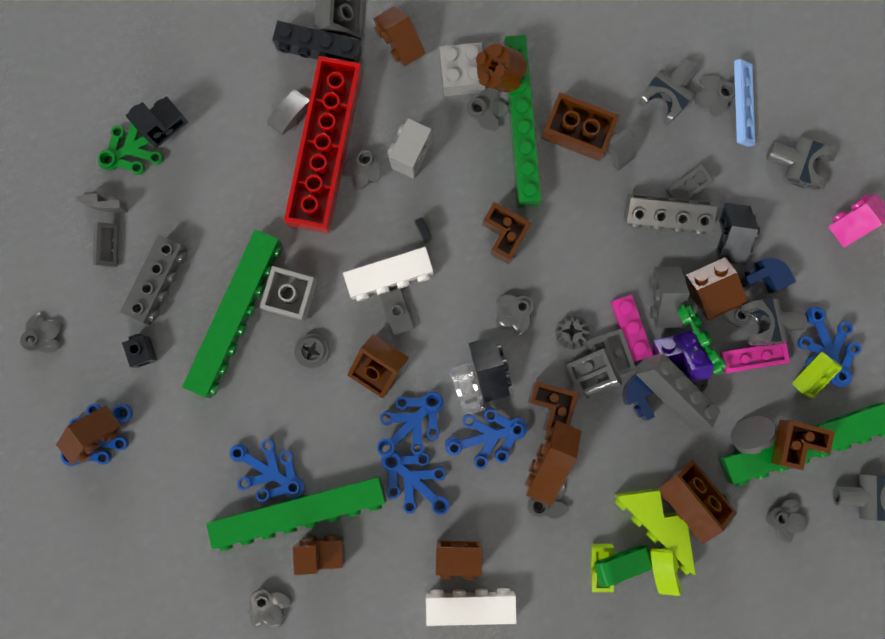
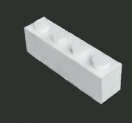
[343,247,433,302]
[426,588,516,626]

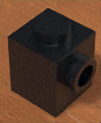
[122,334,158,368]

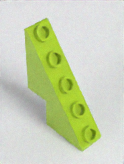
[614,489,696,575]

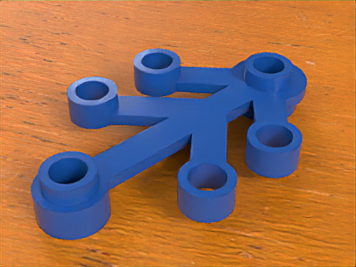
[797,307,861,387]
[377,392,444,458]
[61,404,133,466]
[445,408,528,469]
[230,439,305,502]
[381,450,449,515]

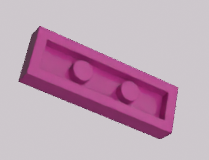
[610,295,653,362]
[720,343,790,374]

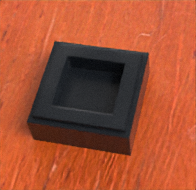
[415,217,432,243]

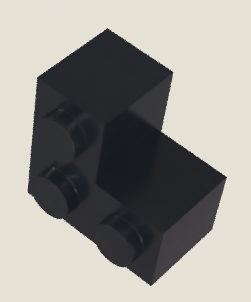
[125,96,189,149]
[716,203,760,265]
[469,336,512,402]

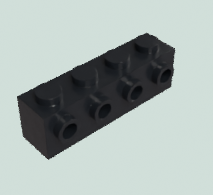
[272,20,362,63]

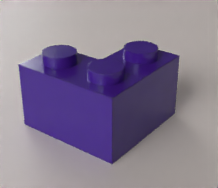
[652,330,713,383]

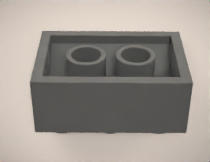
[314,0,364,40]

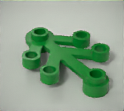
[98,122,164,176]
[677,303,727,376]

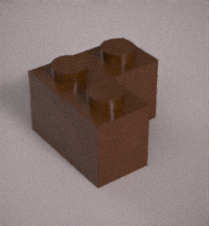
[373,6,426,66]
[482,202,532,264]
[528,381,579,431]
[56,405,121,465]
[771,420,835,470]
[293,534,345,575]

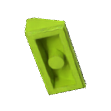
[792,352,843,399]

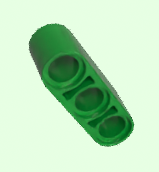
[594,545,653,587]

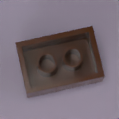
[541,92,619,161]
[525,420,582,506]
[658,459,737,544]

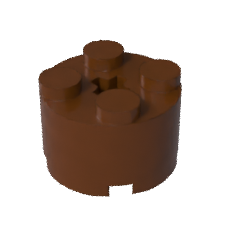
[476,43,527,93]

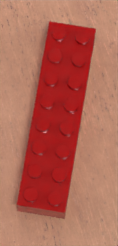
[284,56,363,234]

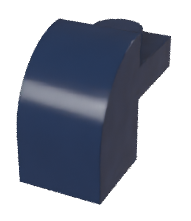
[740,258,796,294]
[622,375,655,421]

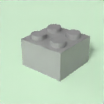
[439,43,485,96]
[388,118,432,179]
[260,266,318,322]

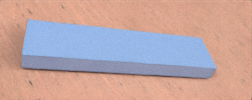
[734,59,755,147]

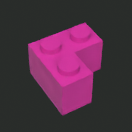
[828,193,885,248]

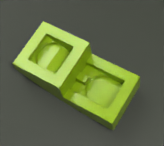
[590,543,614,592]
[651,548,683,596]

